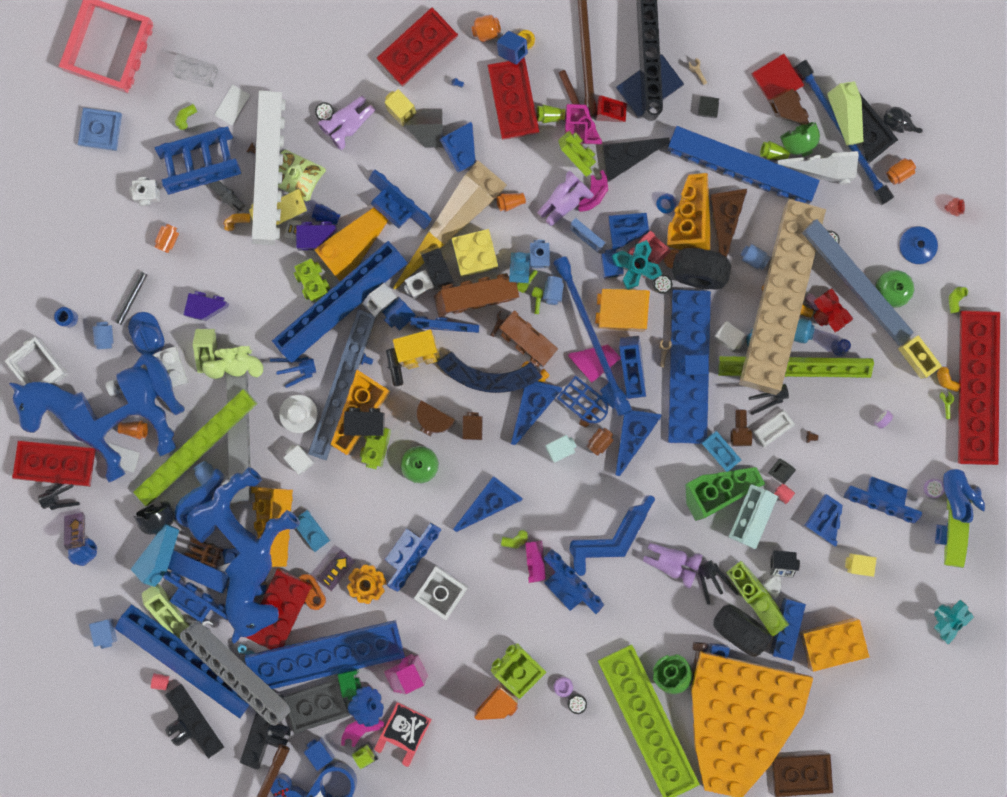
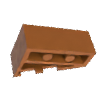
[499,310,558,367]

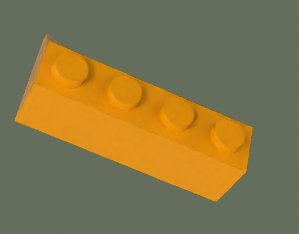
[331,370,391,455]
[251,486,293,567]

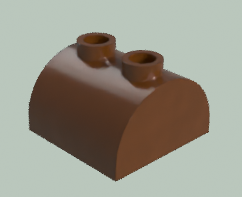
[417,400,456,437]

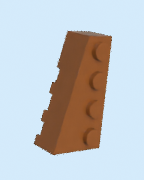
[434,273,519,318]

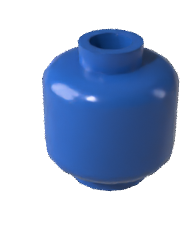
[68,538,97,566]

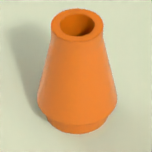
[496,193,526,212]
[118,421,148,440]

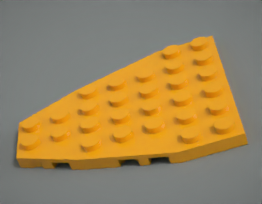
[691,651,813,797]

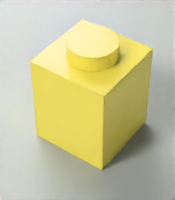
[845,553,877,577]

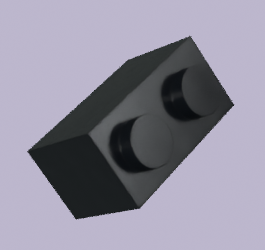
[420,244,454,290]
[344,408,385,436]

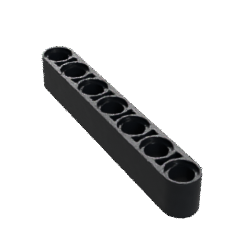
[636,0,663,121]

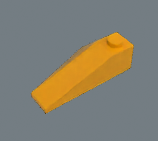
[667,173,710,250]
[315,208,388,281]

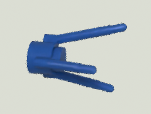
[269,357,317,388]

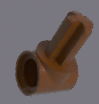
[731,409,752,447]

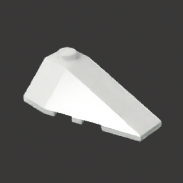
[776,151,858,185]

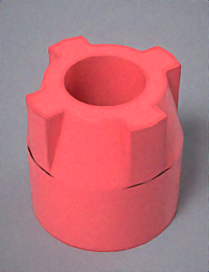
[774,484,795,504]
[151,673,170,690]

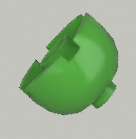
[780,122,820,157]
[875,270,915,308]
[401,446,439,484]
[653,654,693,694]

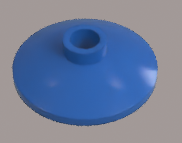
[899,226,938,264]

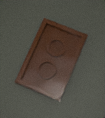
[772,753,833,797]

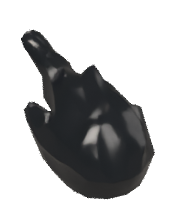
[884,107,923,133]

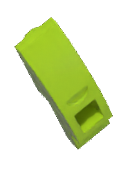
[726,561,789,636]

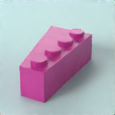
[384,654,428,694]

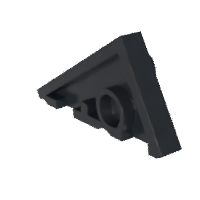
[859,92,898,164]
[603,137,670,182]

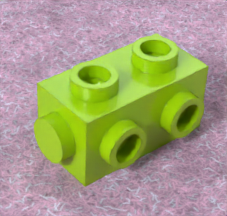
[294,258,331,303]
[360,428,392,470]

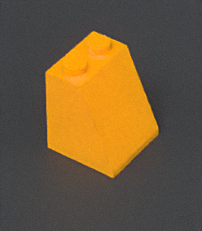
[595,289,650,332]

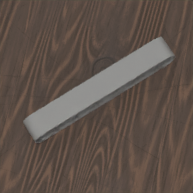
[226,371,252,504]
[180,621,290,725]

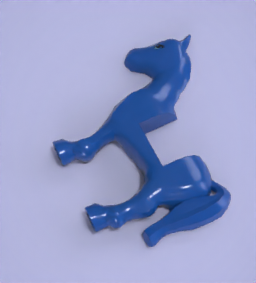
[9,354,185,483]
[175,467,300,644]

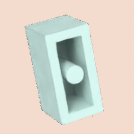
[545,435,577,463]

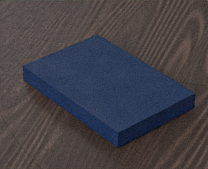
[616,54,684,118]

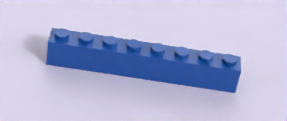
[667,126,820,204]
[272,241,407,363]
[115,605,250,719]

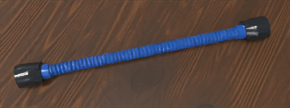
[794,60,894,206]

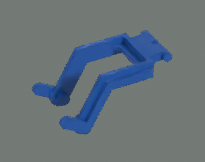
[570,495,655,576]

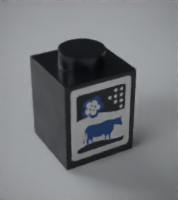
[770,550,800,578]

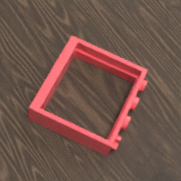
[59,0,153,93]

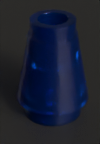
[311,203,341,225]
[831,337,851,356]

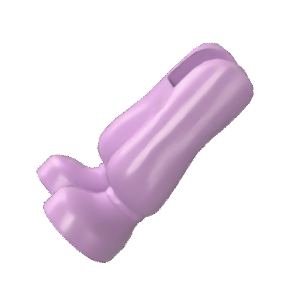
[318,95,375,151]
[538,170,594,226]
[643,543,703,589]

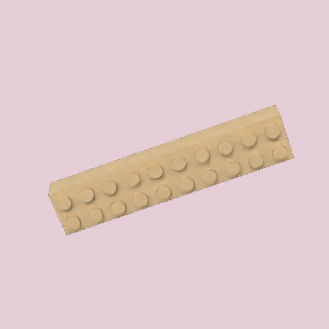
[739,199,826,395]

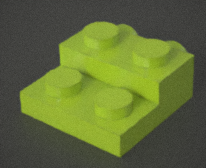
[558,130,596,177]
[490,643,547,700]

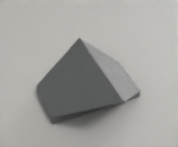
[404,109,443,148]

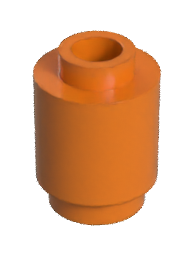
[886,158,916,185]
[154,224,179,253]

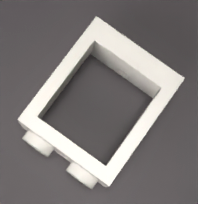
[5,337,68,385]

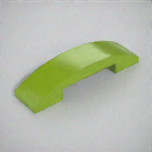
[944,499,969,568]

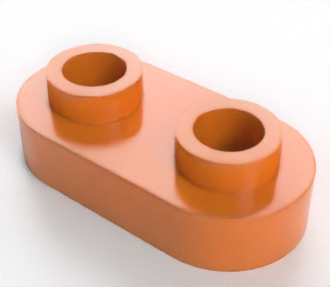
[299,574,326,610]

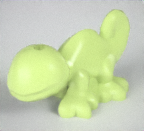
[202,346,263,379]

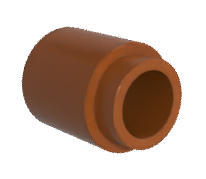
[586,428,614,456]

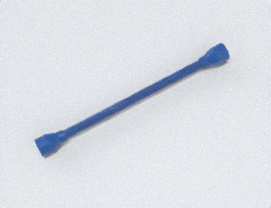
[553,256,632,416]

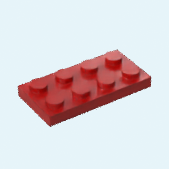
[376,7,458,87]
[487,58,539,140]
[12,441,96,487]
[245,568,313,650]

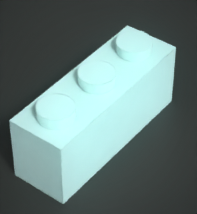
[729,484,778,549]

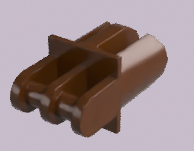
[184,537,224,567]

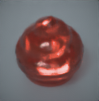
[944,197,965,217]

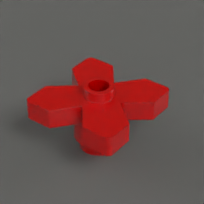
[814,288,853,333]

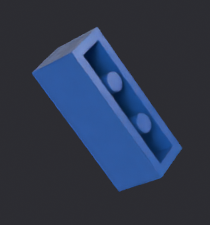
[769,598,806,661]

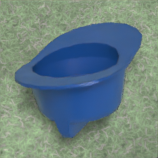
[128,312,165,355]

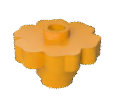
[347,564,386,604]

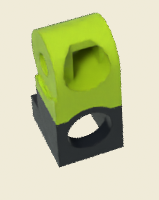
[352,742,378,769]

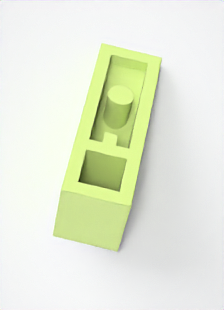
[827,81,863,146]
[142,583,190,639]

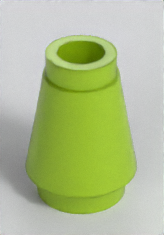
[537,104,565,124]
[760,141,790,160]

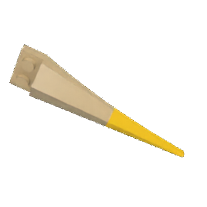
[393,160,507,289]

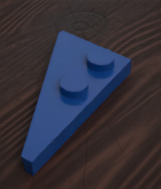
[410,316,479,333]
[511,382,562,445]
[615,410,662,476]
[453,476,523,532]

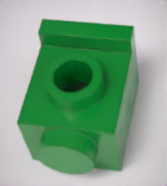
[338,669,362,700]

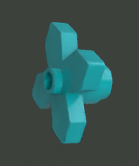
[612,240,662,290]
[934,600,974,644]

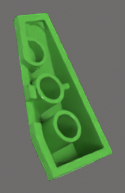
[685,467,765,521]

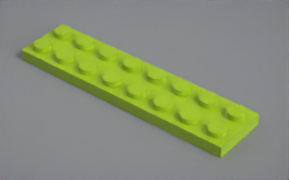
[597,644,700,797]

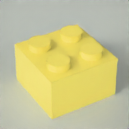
[452,229,498,278]

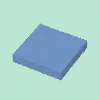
[78,108,122,151]
[570,218,605,253]

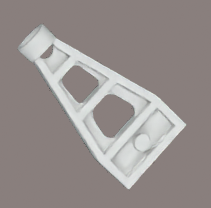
[106,346,189,397]

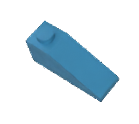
[131,524,179,587]

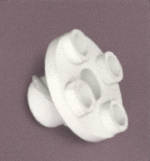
[279,395,318,433]

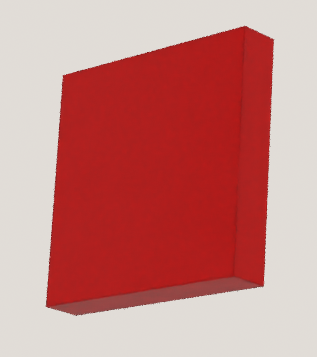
[751,54,804,101]

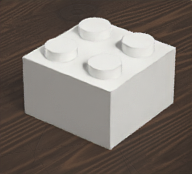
[414,565,468,620]

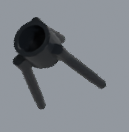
[748,384,789,415]
[38,484,80,510]
[697,560,739,605]

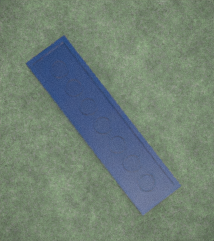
[668,290,711,444]
[245,620,405,689]

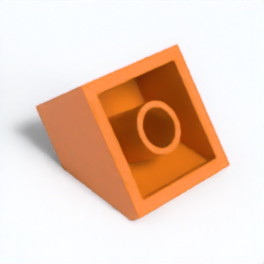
[474,683,518,720]

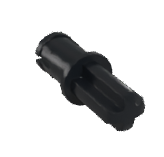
[386,348,404,387]

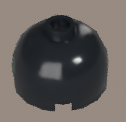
[133,501,174,535]

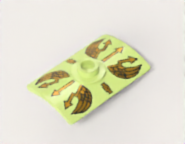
[278,150,326,201]

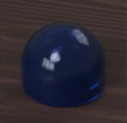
[656,193,676,214]

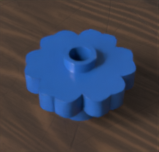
[348,686,384,727]

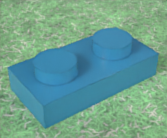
[509,252,530,283]
[702,431,741,472]
[297,510,331,552]

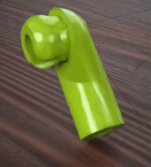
[175,104,198,130]
[948,286,968,313]
[501,530,528,549]

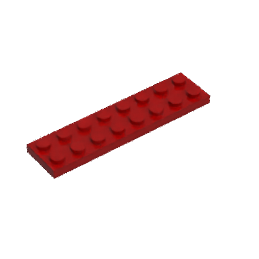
[958,311,1000,465]

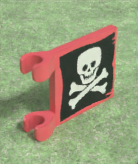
[374,702,432,767]

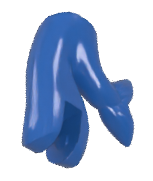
[943,469,985,523]

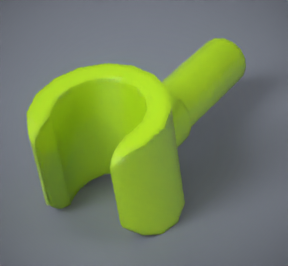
[517,269,538,293]
[531,287,543,314]
[939,391,954,419]

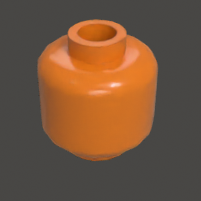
[472,15,501,42]

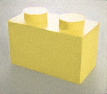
[384,89,416,127]
[898,335,942,379]

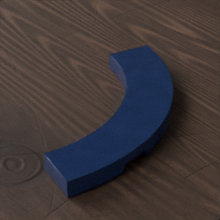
[436,351,543,393]

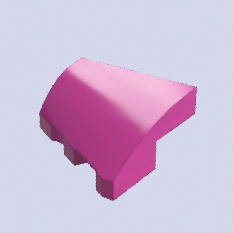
[565,104,602,144]
[568,344,621,383]
[526,541,546,583]

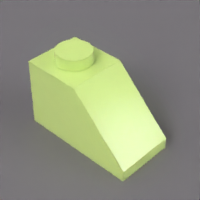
[193,329,217,373]

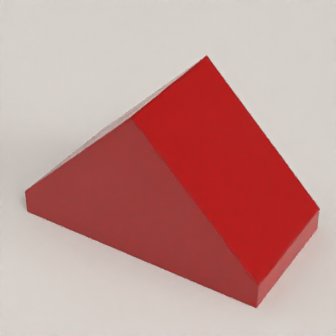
[596,95,627,122]

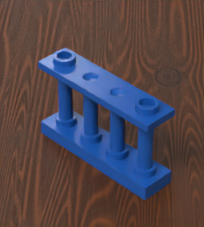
[154,126,242,195]

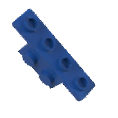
[369,169,432,230]
[843,477,922,524]
[385,523,442,592]
[544,549,604,614]
[163,571,228,623]

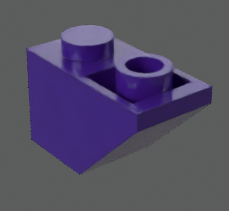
[296,222,337,251]
[183,291,229,321]

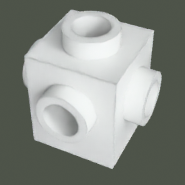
[129,177,160,206]

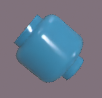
[794,317,815,344]

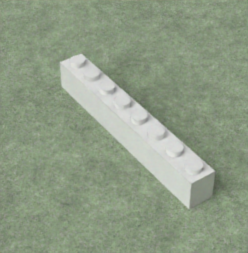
[252,91,285,245]

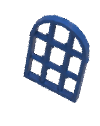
[557,376,608,424]

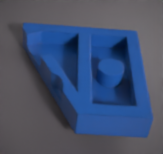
[439,122,476,173]
[609,213,649,251]
[804,494,843,547]

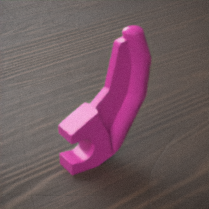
[577,170,608,212]
[341,720,384,747]

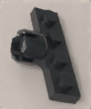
[165,684,225,759]
[240,691,291,770]

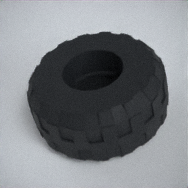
[672,248,732,290]
[713,604,771,657]

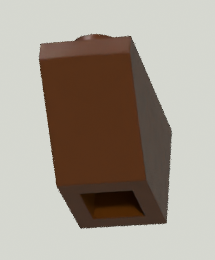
[768,89,809,125]
[463,412,483,440]

